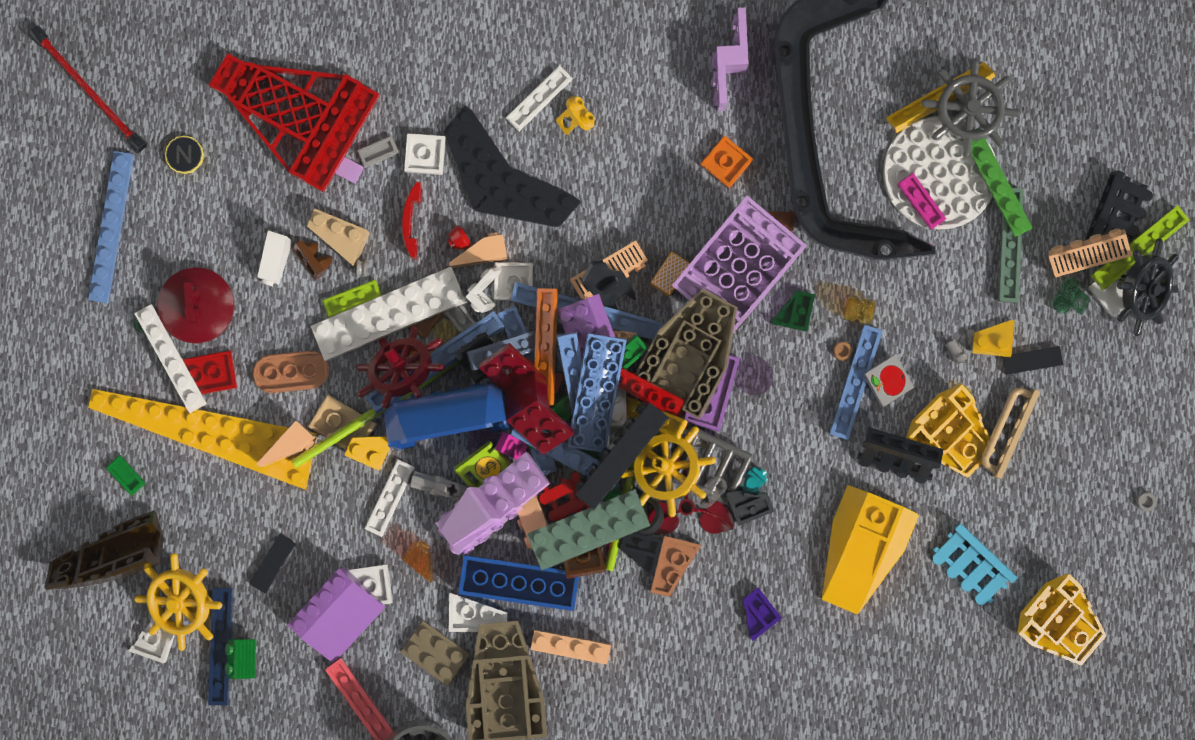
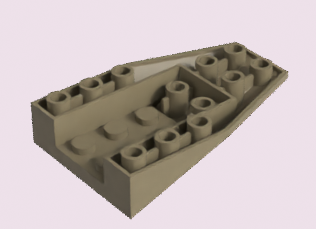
[636,288,738,419]

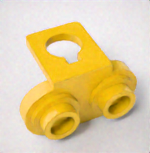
[556,96,595,135]

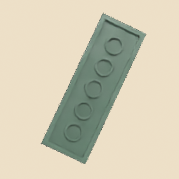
[527,490,650,570]

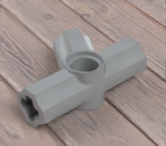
[410,471,469,501]

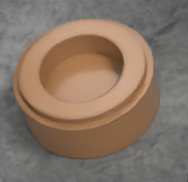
[833,342,853,361]

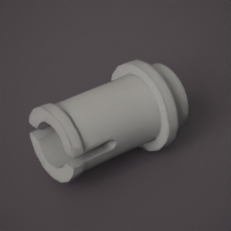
[945,339,967,365]

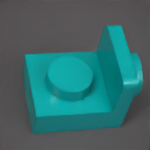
[739,467,768,492]

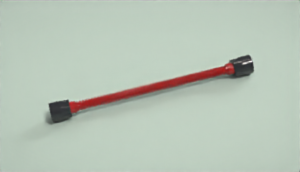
[28,26,148,154]

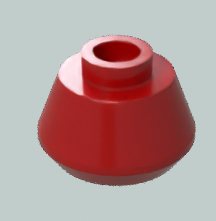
[447,226,471,251]

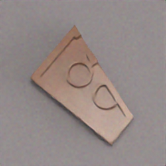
[651,536,702,597]

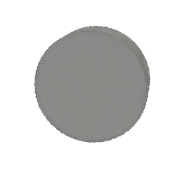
[1136,492,1157,512]

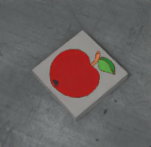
[863,354,914,407]

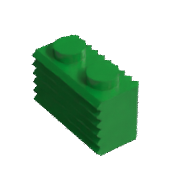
[225,638,256,679]

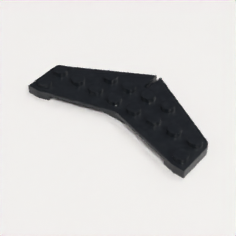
[445,105,581,228]

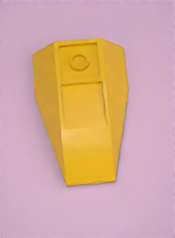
[821,485,919,615]

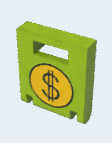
[455,441,510,488]

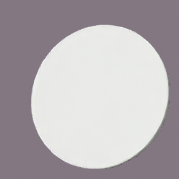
[883,116,996,230]

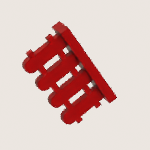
[539,470,591,522]

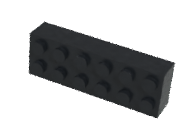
[574,400,669,510]

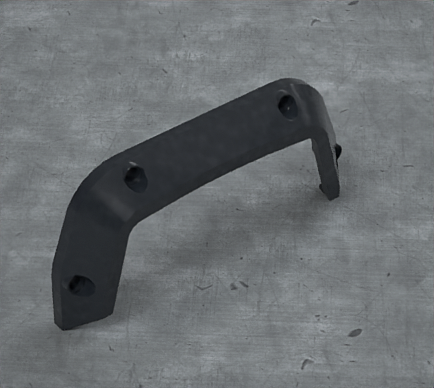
[774,0,936,261]

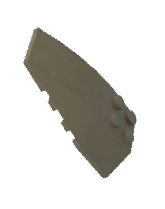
[466,621,547,740]

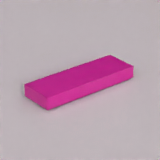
[897,173,947,230]

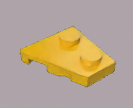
[972,320,1014,357]
[344,436,390,471]

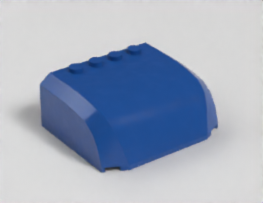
[385,383,511,450]

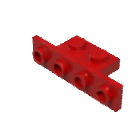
[618,368,684,416]

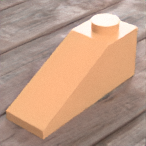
[449,232,507,268]
[257,421,315,467]

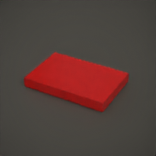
[180,350,238,398]

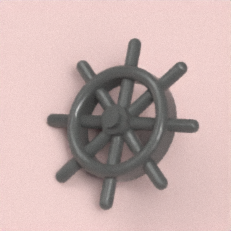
[921,59,1021,157]

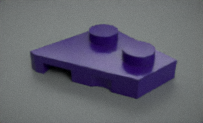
[743,587,782,641]

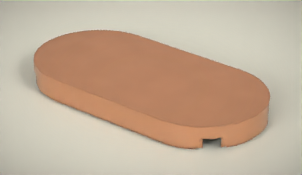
[253,351,329,393]

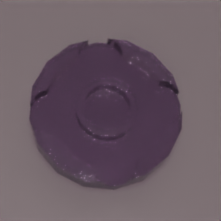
[735,357,774,395]

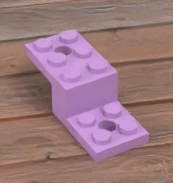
[712,7,748,111]

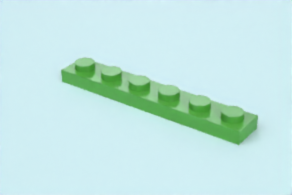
[963,127,1033,238]

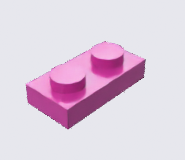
[495,432,528,460]

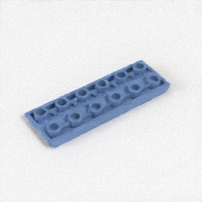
[567,333,627,452]

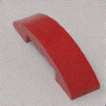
[402,182,422,260]

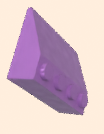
[287,567,386,663]

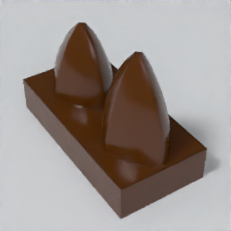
[293,240,333,281]

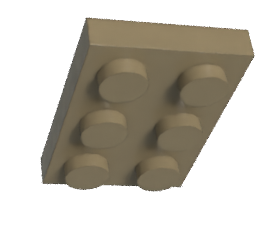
[400,620,470,686]

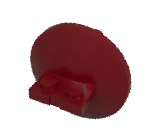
[157,267,235,344]

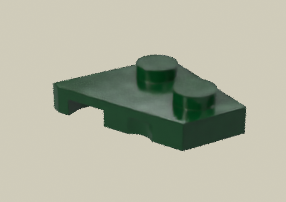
[771,290,815,332]

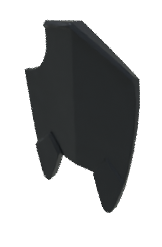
[582,260,636,310]

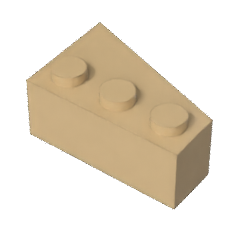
[307,208,370,267]

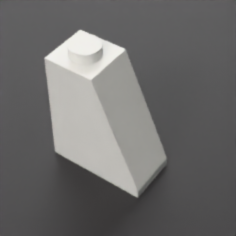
[258,231,293,287]

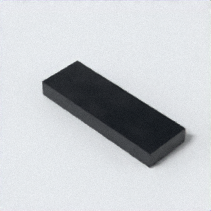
[1002,346,1063,375]
[249,534,296,594]

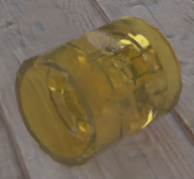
[843,296,875,325]

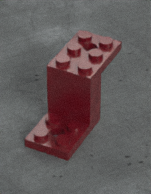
[479,343,574,455]

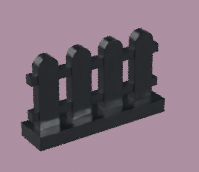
[1084,170,1153,244]
[857,427,944,484]

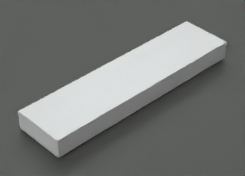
[505,65,573,132]
[364,459,415,537]

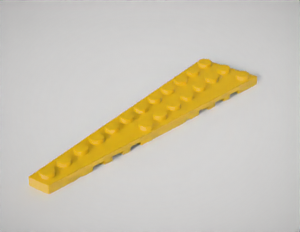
[88,389,318,490]

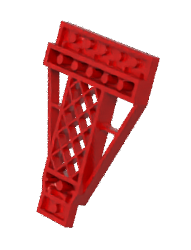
[209,53,380,193]

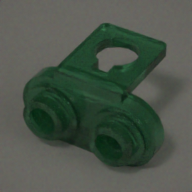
[1053,277,1090,315]

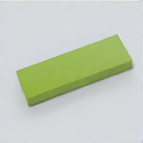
[322,279,382,318]

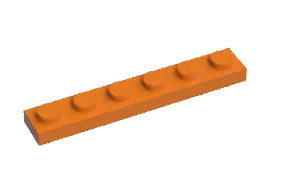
[534,288,558,405]

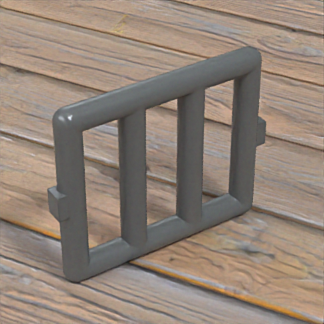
[672,430,753,505]

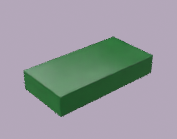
[106,455,146,496]

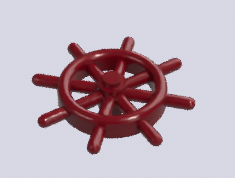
[357,327,444,409]

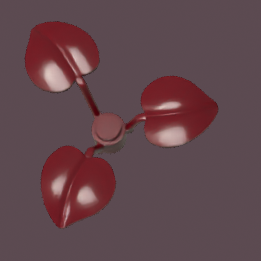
[647,457,734,534]

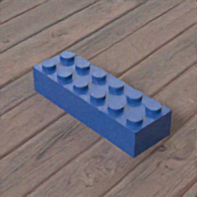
[458,555,579,611]

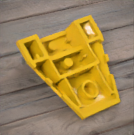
[906,384,995,477]
[1017,573,1106,665]

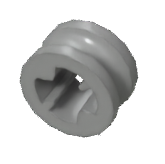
[357,259,368,277]

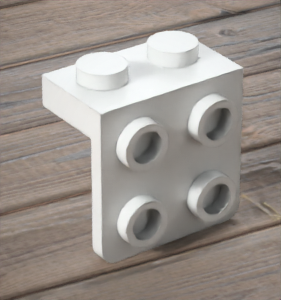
[466,267,502,313]

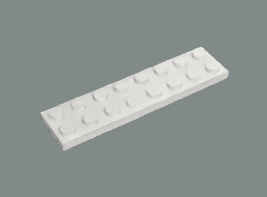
[311,267,466,361]

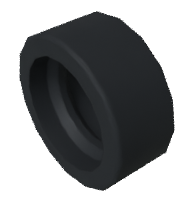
[637,497,664,535]

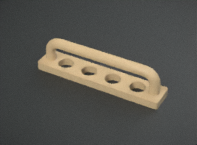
[981,387,1040,479]

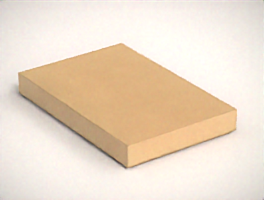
[308,394,377,450]

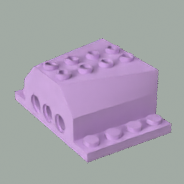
[672,196,807,333]

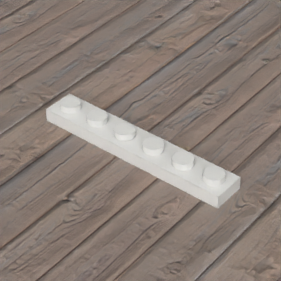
[134,304,207,413]

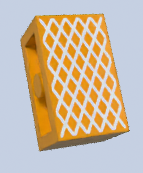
[650,251,690,297]

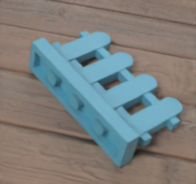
[933,522,1017,605]

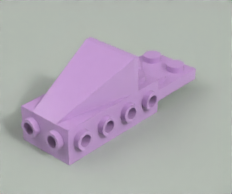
[435,452,550,555]

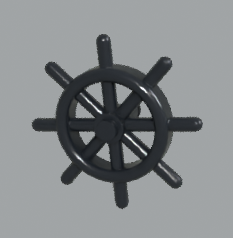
[1117,238,1179,336]

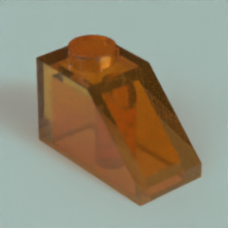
[401,540,435,583]

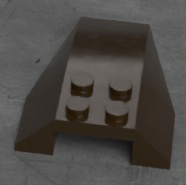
[44,510,164,590]

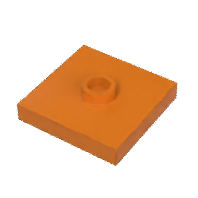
[700,135,754,189]

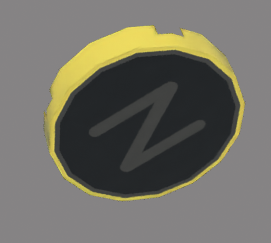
[165,136,204,174]

